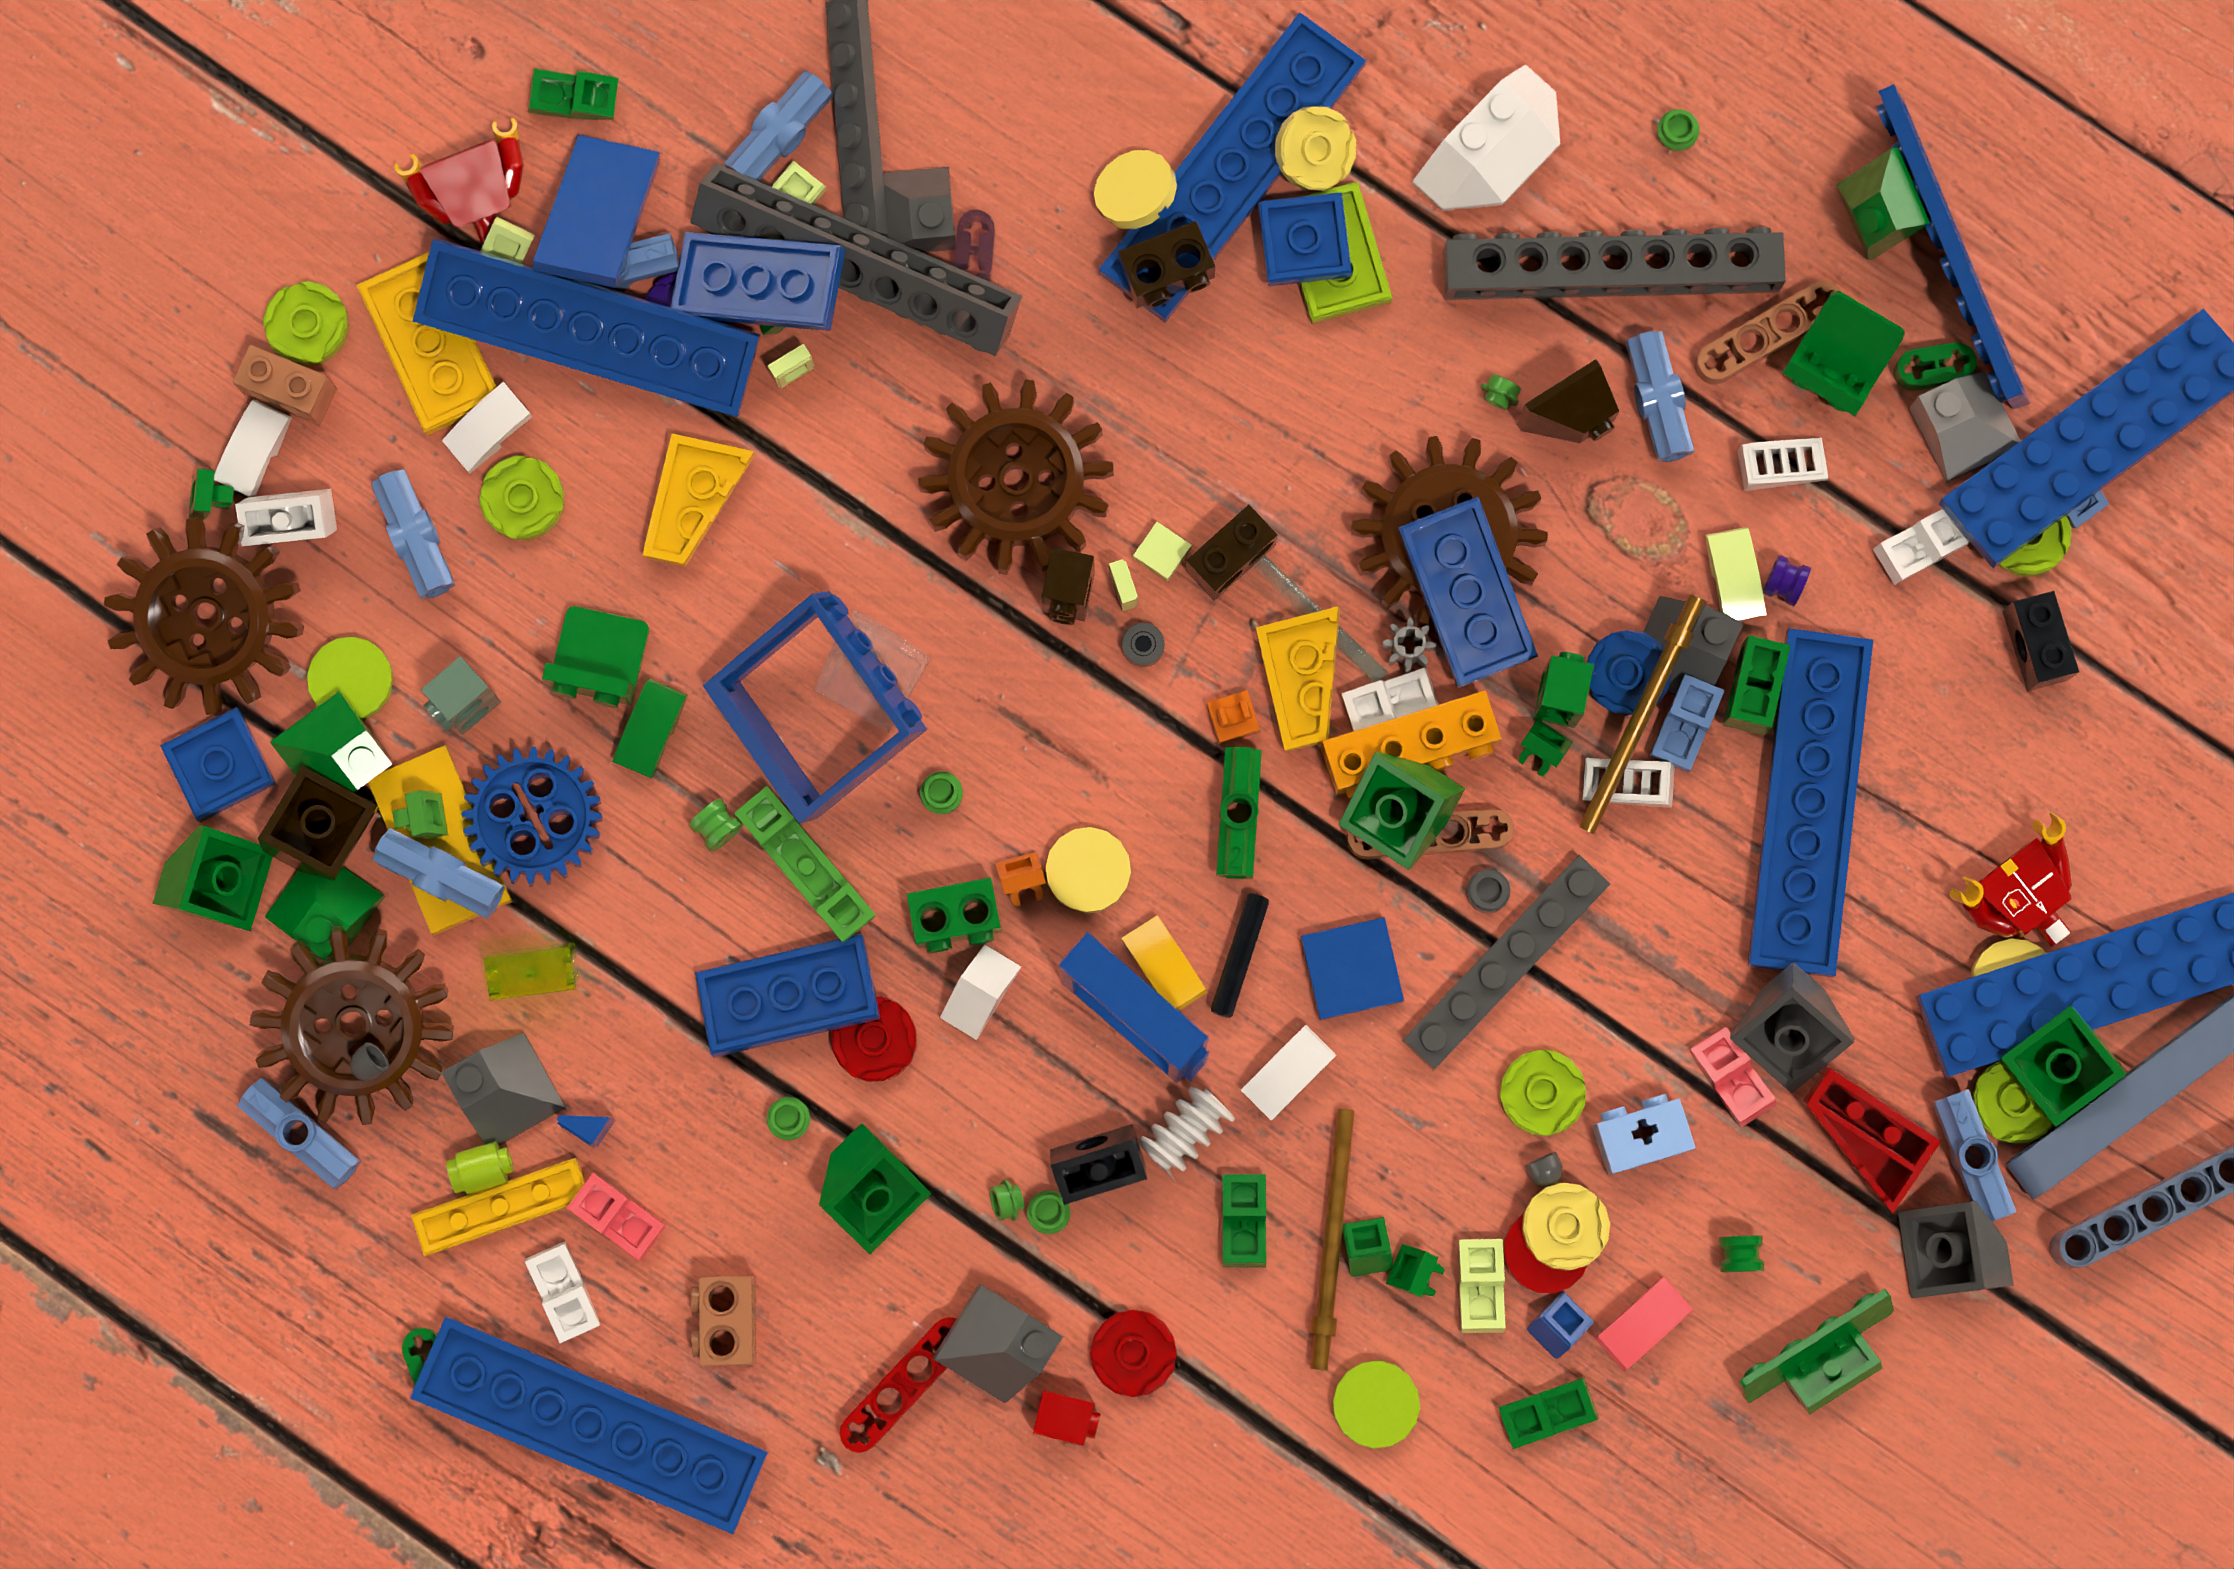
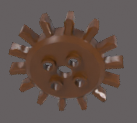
[918,380,1114,575]
[1351,436,1548,628]
[104,517,304,715]
[250,926,454,1125]

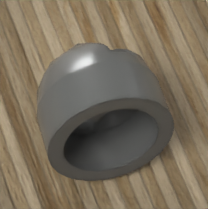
[350,1043,389,1081]
[1525,1152,1563,1187]

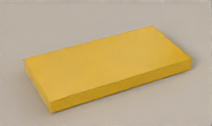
[356,252,497,436]
[368,745,513,936]

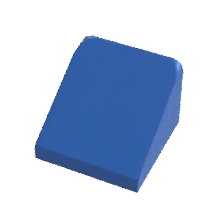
[556,1115,615,1147]
[1527,1291,1594,1359]

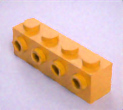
[1321,690,1502,799]

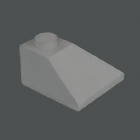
[1909,372,2021,482]

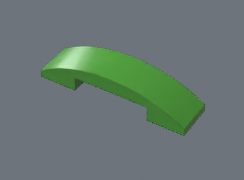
[734,786,876,943]

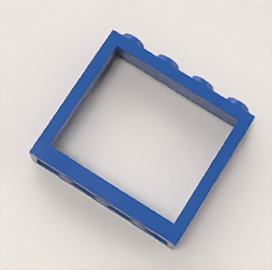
[702,591,928,824]
[1058,932,1209,1084]

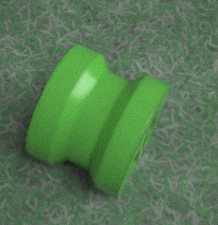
[688,798,743,852]

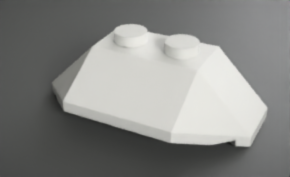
[1412,65,1560,211]

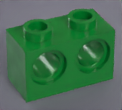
[1723,635,1791,736]
[1533,652,1594,728]
[906,877,1002,954]

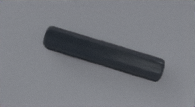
[1211,893,1269,1018]

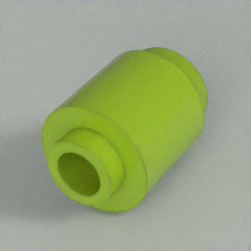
[446,1141,514,1195]

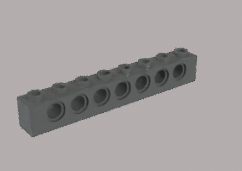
[690,163,1022,356]
[1443,227,1786,300]

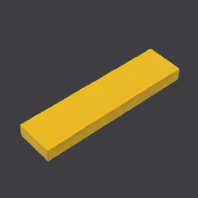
[411,1158,585,1257]

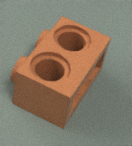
[233,344,337,426]
[691,1276,756,1366]

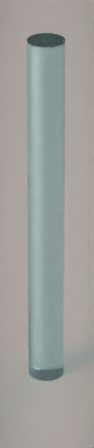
[1254,556,1388,682]

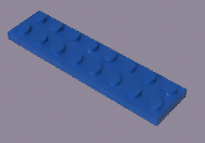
[1099,12,1367,323]
[1876,84,2030,409]
[413,239,761,417]
[1939,308,2234,568]
[1747,628,1873,978]
[1915,893,2234,1078]
[410,1317,768,1534]

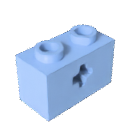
[1592,1094,1696,1176]

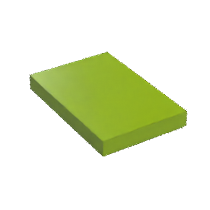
[1299,181,1393,324]

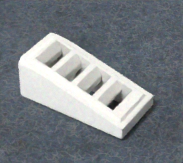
[1737,438,1829,491]
[1583,758,1675,808]

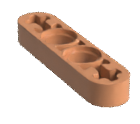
[1695,281,1841,385]
[1347,809,1514,859]

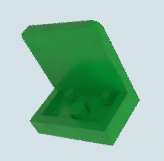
[1782,291,1905,416]
[542,606,650,708]

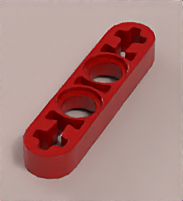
[839,1317,957,1453]

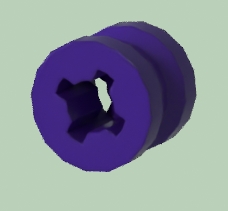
[1763,555,1811,607]

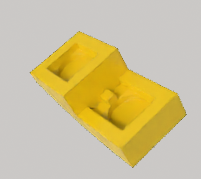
[1121,915,1208,1011]

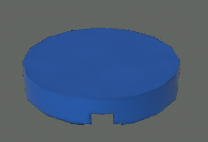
[1587,629,1672,715]

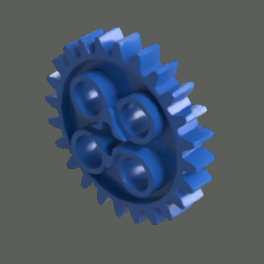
[462,747,602,887]

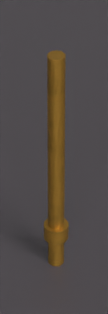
[1579,594,1705,834]
[1310,1109,1355,1371]

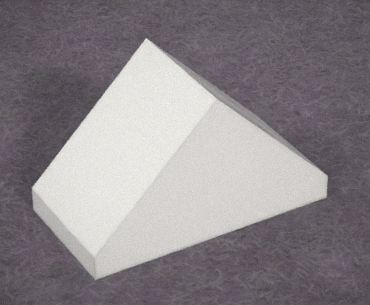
[940,945,1021,1040]

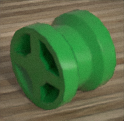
[1719,1236,1764,1273]

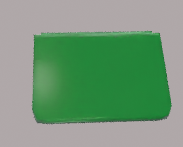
[1342,1217,1393,1277]

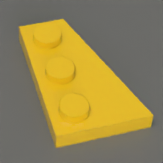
[642,434,755,567]
[1256,606,1340,752]

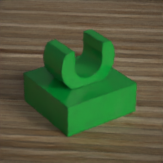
[188,469,234,520]
[1518,719,1573,777]
[1385,1244,1445,1298]

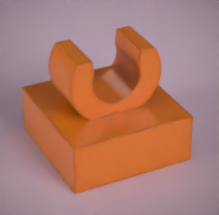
[1207,690,1260,745]
[995,852,1046,906]

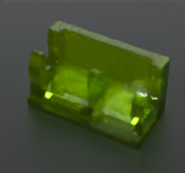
[484,942,579,1001]

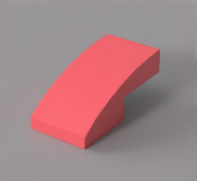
[1690,1027,1777,1128]
[567,1173,667,1261]
[1595,1277,1693,1371]

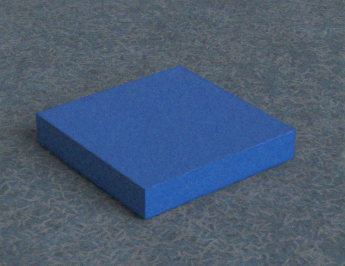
[1258,192,1352,287]
[160,707,276,822]
[1301,917,1404,1021]

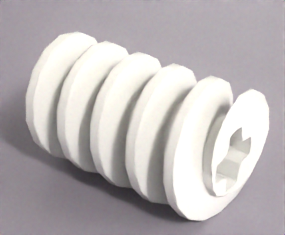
[1139,1086,1235,1180]

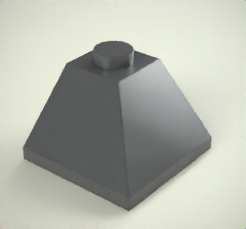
[883,167,956,253]
[1643,596,1744,695]
[1730,962,1855,1093]
[441,1033,566,1146]
[1898,1201,2014,1299]
[933,1284,1063,1403]

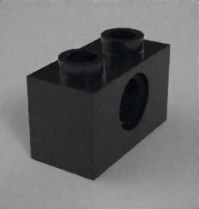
[2002,591,2079,692]
[1050,1124,1147,1205]

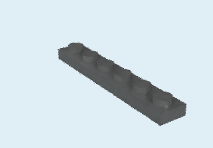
[825,0,888,236]
[1402,855,1610,1071]

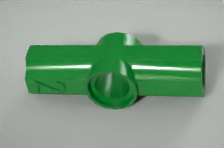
[1216,747,1262,879]

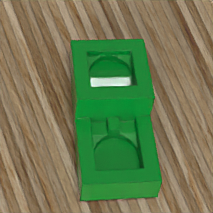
[528,68,619,120]
[612,678,688,778]
[1222,1174,1266,1268]
[1498,1377,1599,1449]

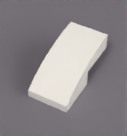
[442,382,532,474]
[214,400,292,497]
[1873,509,1971,585]
[1342,668,1439,731]
[1241,1025,1336,1121]
[525,1241,600,1343]

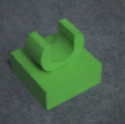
[392,790,448,839]

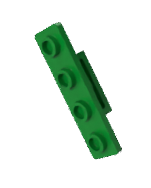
[1739,1289,1894,1415]

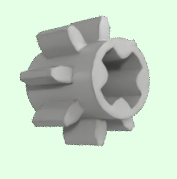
[1382,618,1436,673]

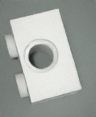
[235,489,337,546]

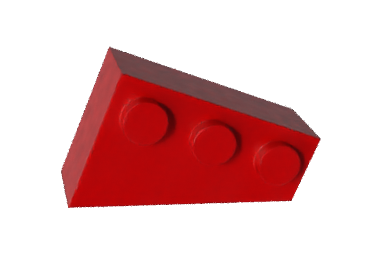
[1803,1065,1942,1213]

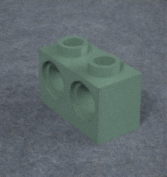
[421,656,501,735]

